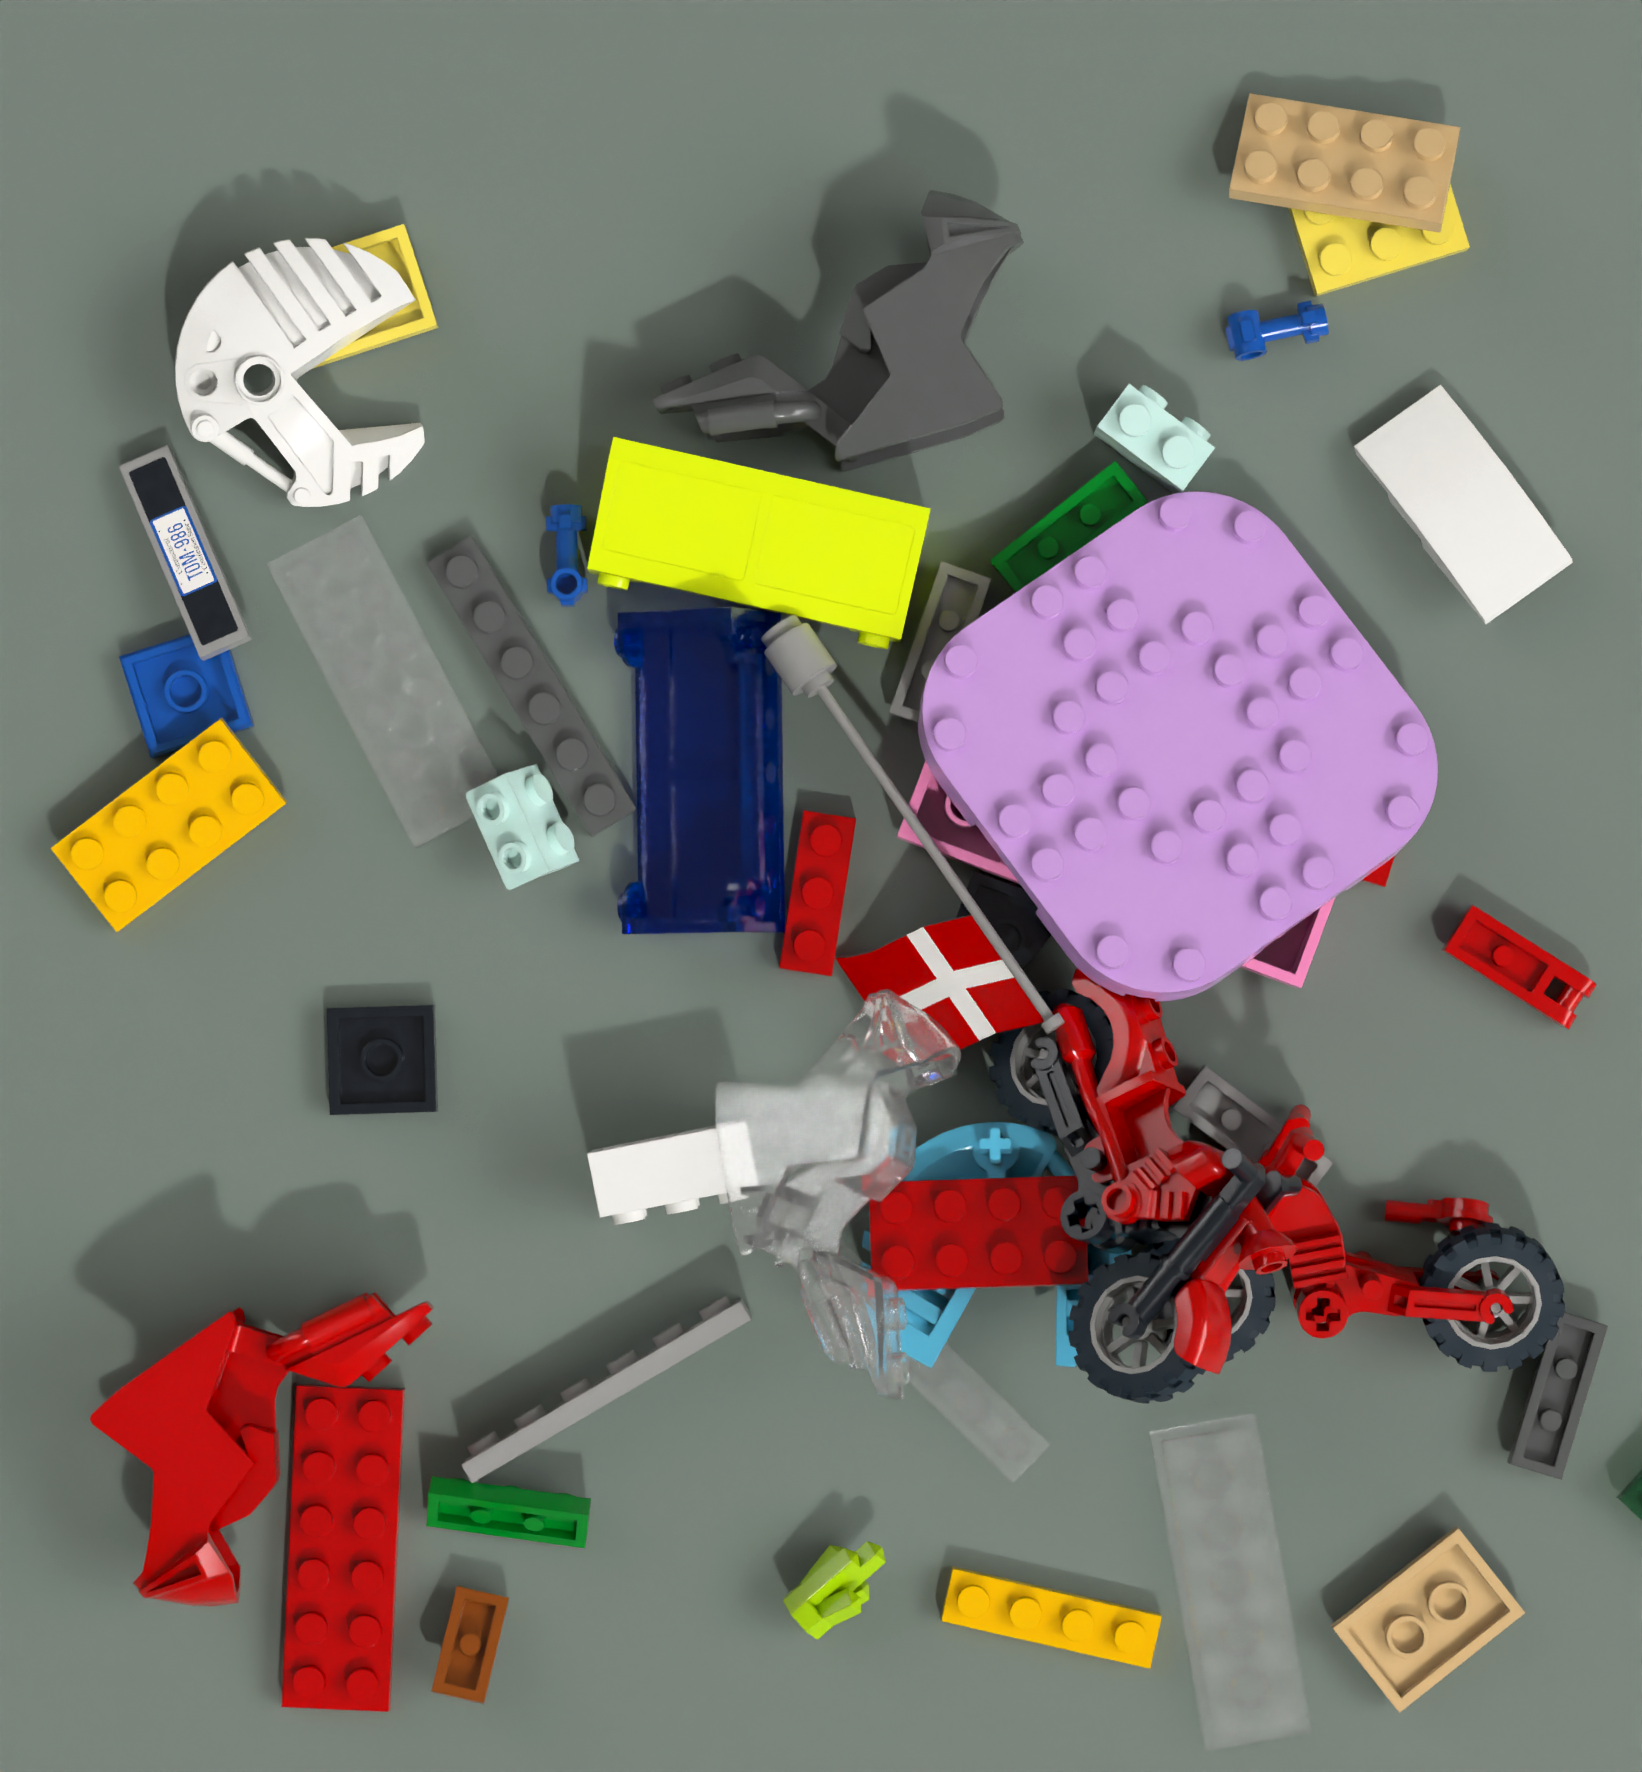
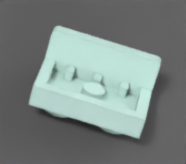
[466,764,580,890]

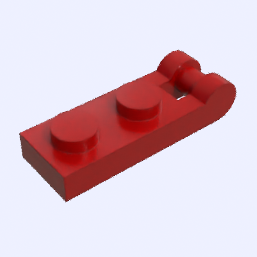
[1442,905,1597,1030]

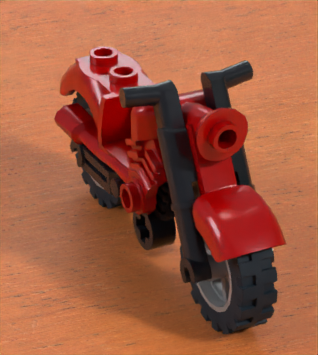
[989,968,1302,1404]

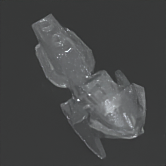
[716,989,962,1400]

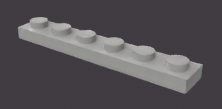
[461,1296,752,1483]

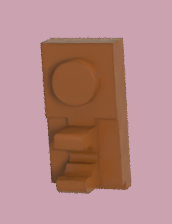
[431,1586,509,1704]

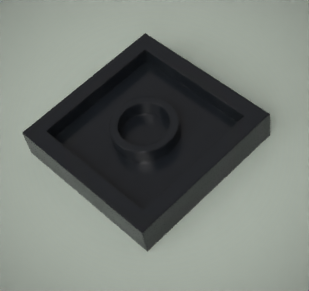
[327,1005,438,1115]

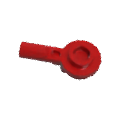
[1385,1197,1493,1236]

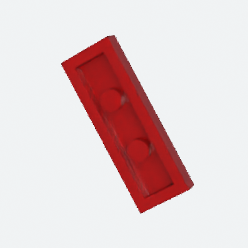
[779,810,856,976]

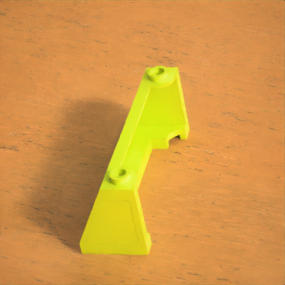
[587,437,931,650]

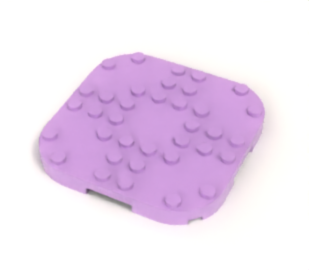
[918,492,1438,1002]

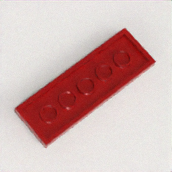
[282,1384,405,1712]

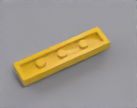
[941,1566,1162,1669]

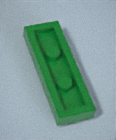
[989,461,1148,593]
[426,1476,591,1548]

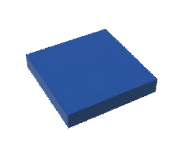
[119,634,255,759]

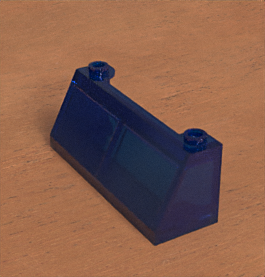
[614,607,785,934]

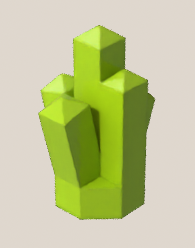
[783,1541,886,1640]

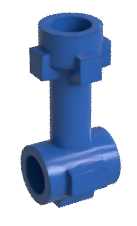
[1225,300,1329,361]
[546,504,588,607]

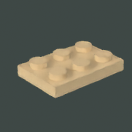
[1330,1526,1525,1713]

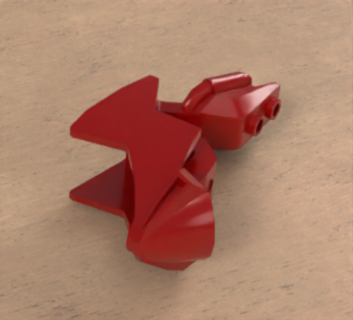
[90,1292,434,1606]

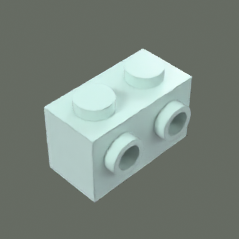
[1094,384,1215,494]

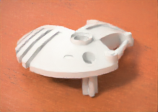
[175,238,425,507]

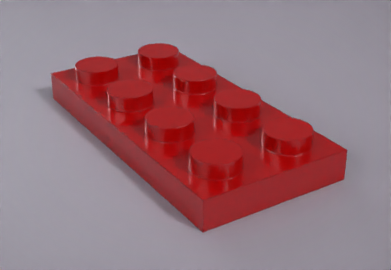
[869,1175,1089,1292]

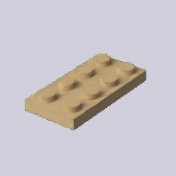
[1229,93,1460,233]

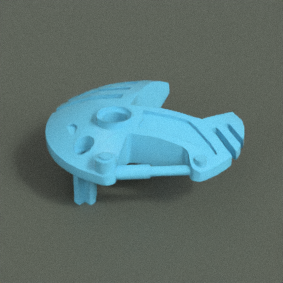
[862,1122,1131,1368]

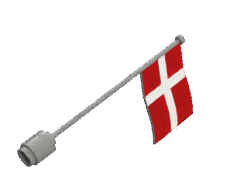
[761,615,1065,1063]

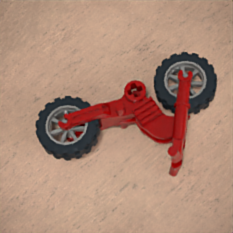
[1140,1104,1565,1372]

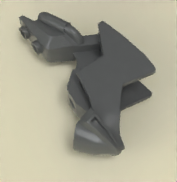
[652,190,1024,472]

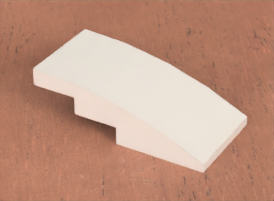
[1354,385,1573,624]

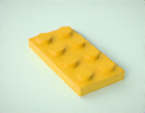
[51,718,287,932]

